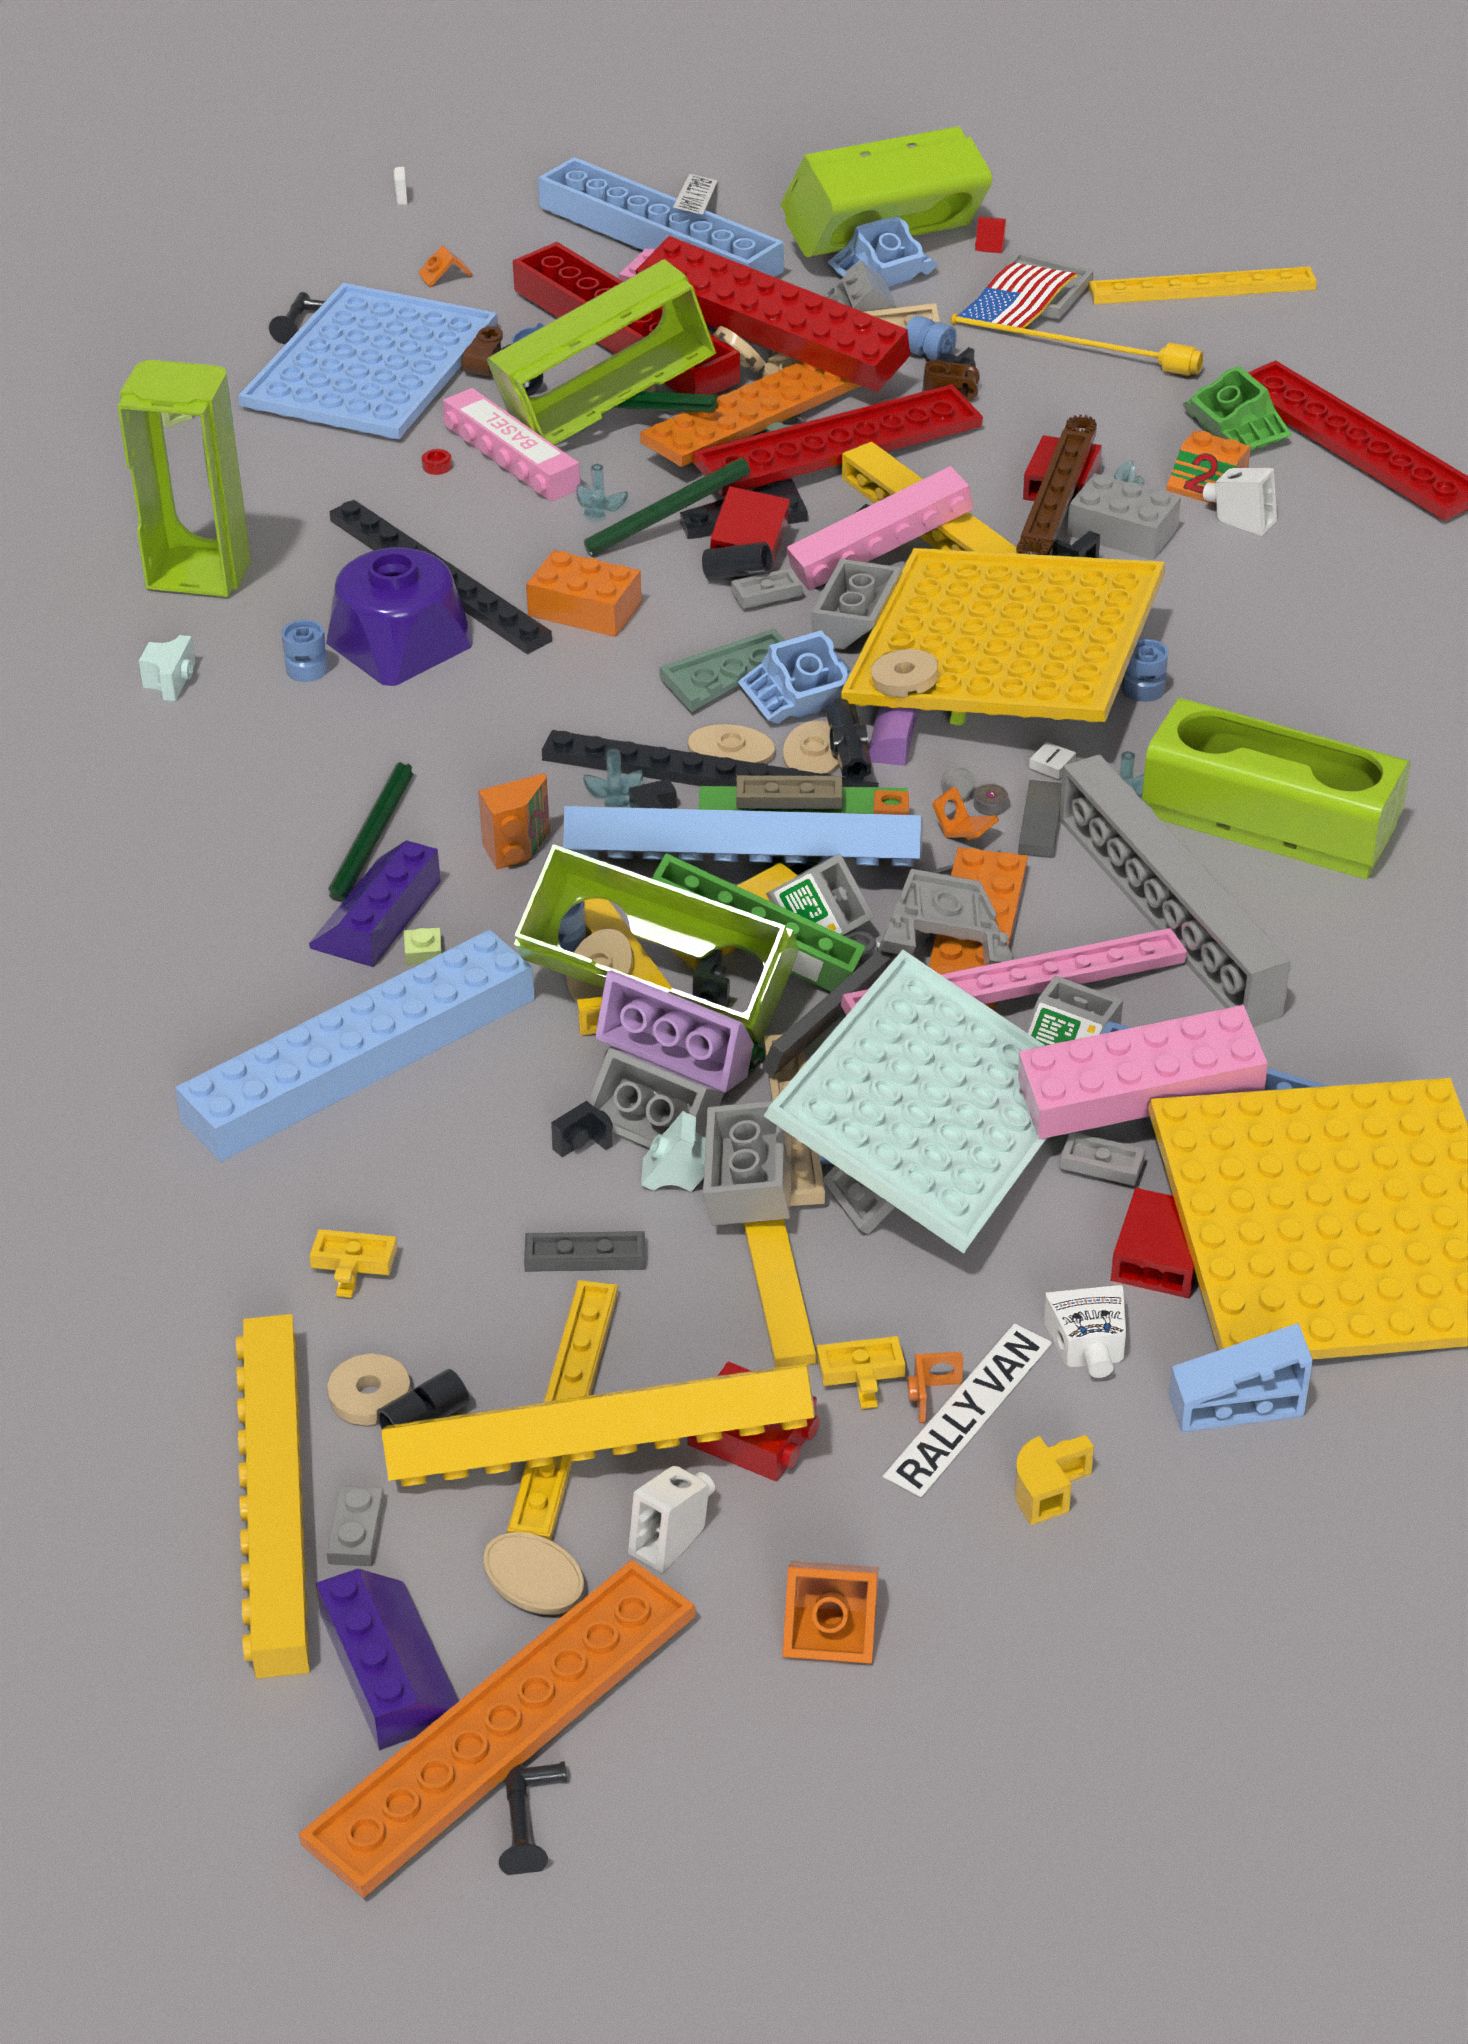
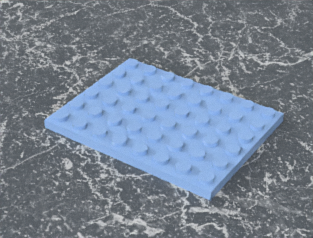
[238,283,498,439]

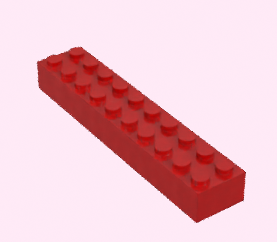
[635,236,911,392]
[512,242,740,395]

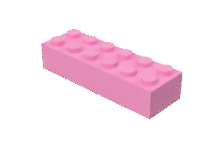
[1018,1005,1268,1139]

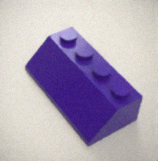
[309,840,441,967]
[316,1568,459,1751]

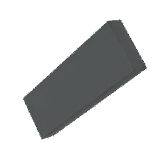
[1018,780,1062,857]
[524,1231,645,1272]

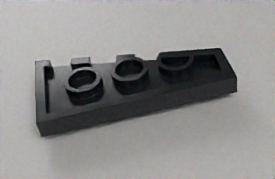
[680,478,808,540]

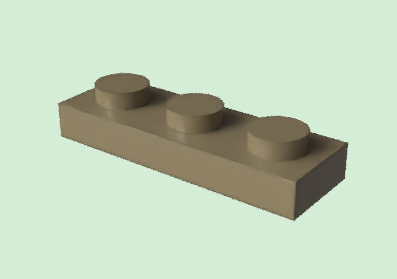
[736,775,842,810]

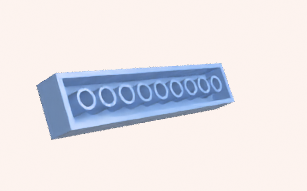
[538,157,784,277]
[563,806,923,867]
[175,929,535,1162]

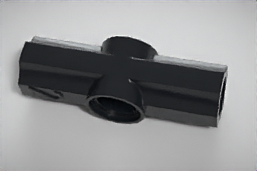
[826,698,871,779]

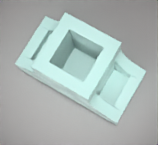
[139,635,195,701]
[641,1111,706,1192]

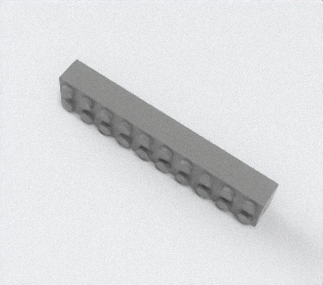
[1059,754,1291,1027]

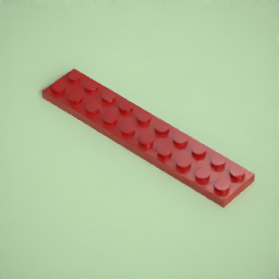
[1247,360,1468,521]
[692,384,983,496]

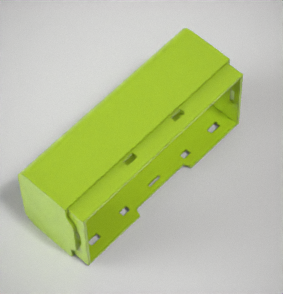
[780,126,992,257]
[487,259,716,445]
[117,360,251,597]
[1142,697,1411,880]
[514,845,798,1044]

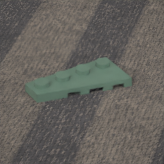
[660,629,786,712]

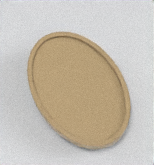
[783,721,839,775]
[688,724,775,764]
[567,929,634,1003]
[483,1532,584,1615]

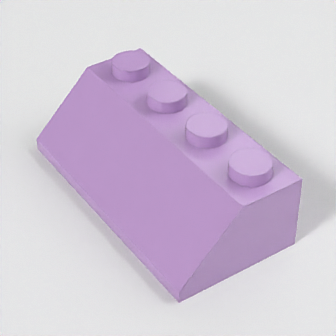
[595,970,754,1093]

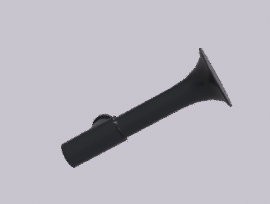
[269,292,325,344]
[498,1761,567,1875]

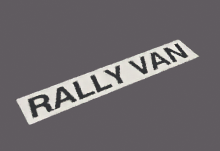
[673,174,718,215]
[882,1323,1053,1498]

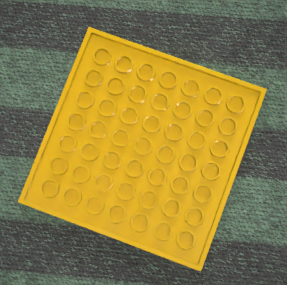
[841,548,1165,722]
[1148,1078,1468,1359]

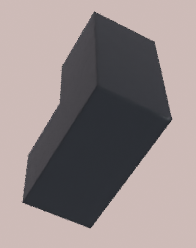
[629,778,677,809]

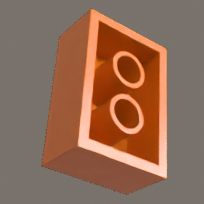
[526,550,642,637]

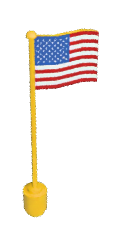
[951,262,1204,376]

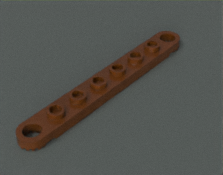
[1016,414,1097,555]

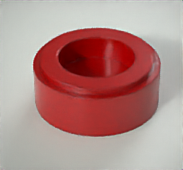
[421,449,452,475]

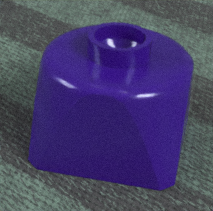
[326,547,473,686]

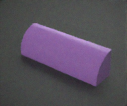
[868,706,919,766]

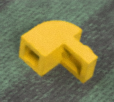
[1014,1435,1094,1525]

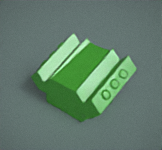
[1183,365,1292,451]

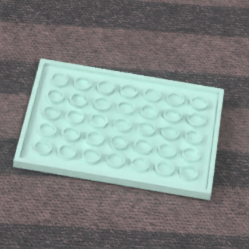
[764,950,1047,1253]

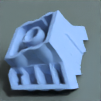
[827,216,938,287]
[737,630,852,724]

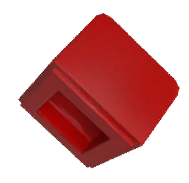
[975,216,1006,253]

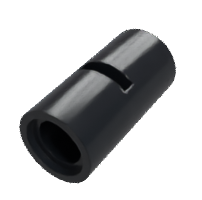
[702,542,773,581]
[376,1369,470,1429]

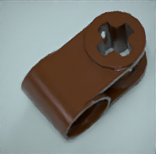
[462,327,503,377]
[922,360,980,401]

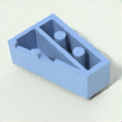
[1169,1323,1313,1432]

